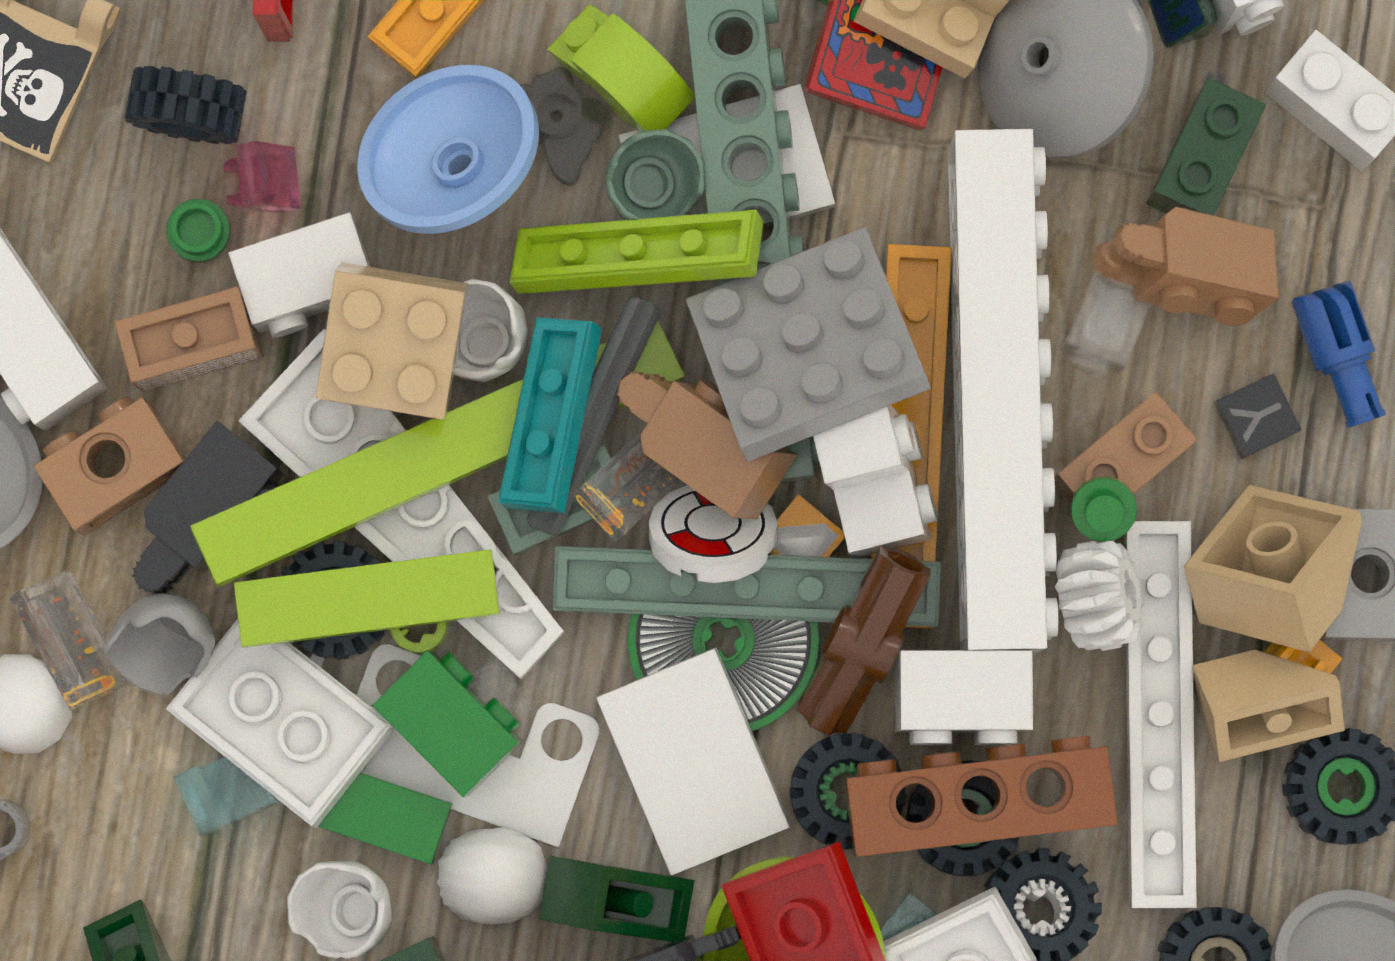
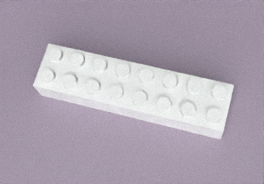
[947,129,1058,655]

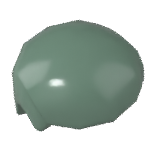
[605,129,705,220]

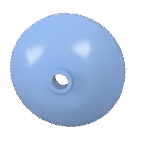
[357,65,539,234]

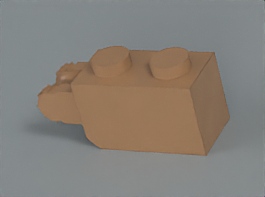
[1091,207,1279,326]
[616,372,798,519]

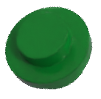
[166,199,231,263]
[1071,476,1137,542]

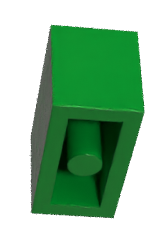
[372,650,523,797]

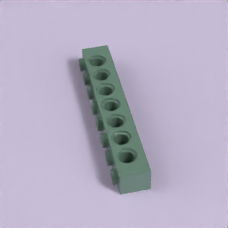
[685,0,820,483]

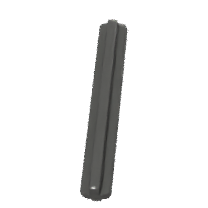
[527,296,660,535]

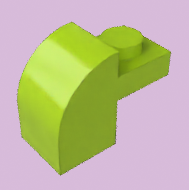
[547,4,695,132]

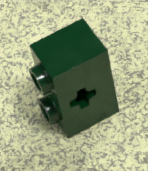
[1146,77,1266,216]

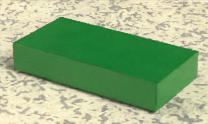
[318,773,453,865]

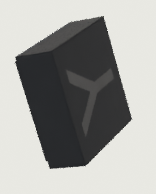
[1214,373,1302,459]

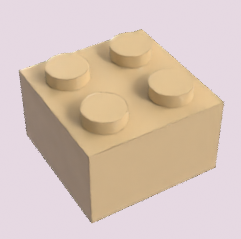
[315,262,468,420]

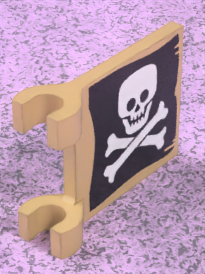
[0,0,122,163]

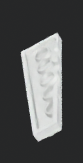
[239,329,565,680]

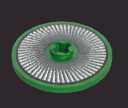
[628,614,819,731]

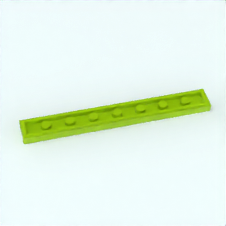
[190,320,685,588]

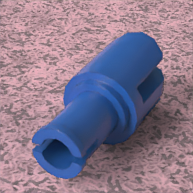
[1291,281,1386,428]

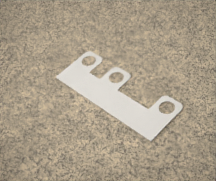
[310,644,599,848]

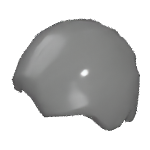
[103,593,215,695]

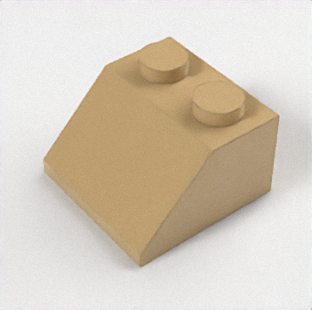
[1183,485,1362,652]

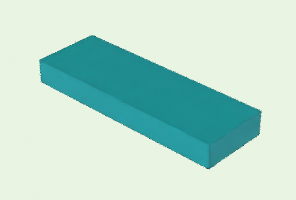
[498,317,602,514]

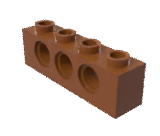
[844,736,1118,857]

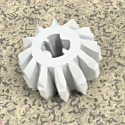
[1055,540,1144,651]

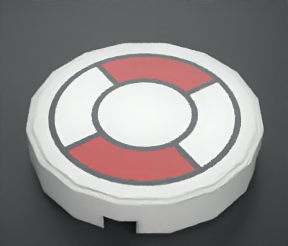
[649,485,777,583]

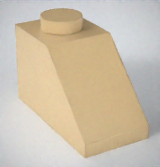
[1193,649,1345,762]

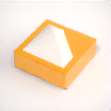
[769,494,845,557]

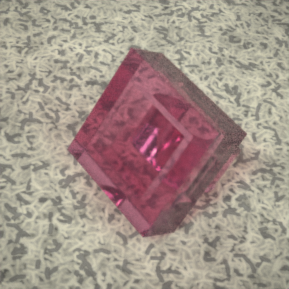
[224,141,300,213]

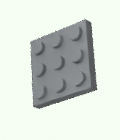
[686,227,931,462]

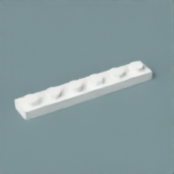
[1124,521,1197,908]

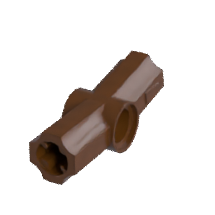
[797,546,931,736]

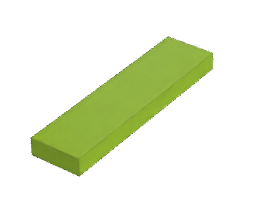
[509,210,764,294]
[234,549,500,648]

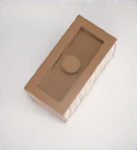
[114,286,264,392]

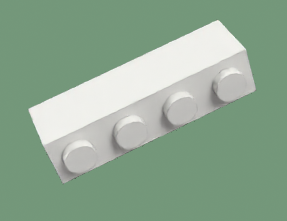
[0,228,108,432]

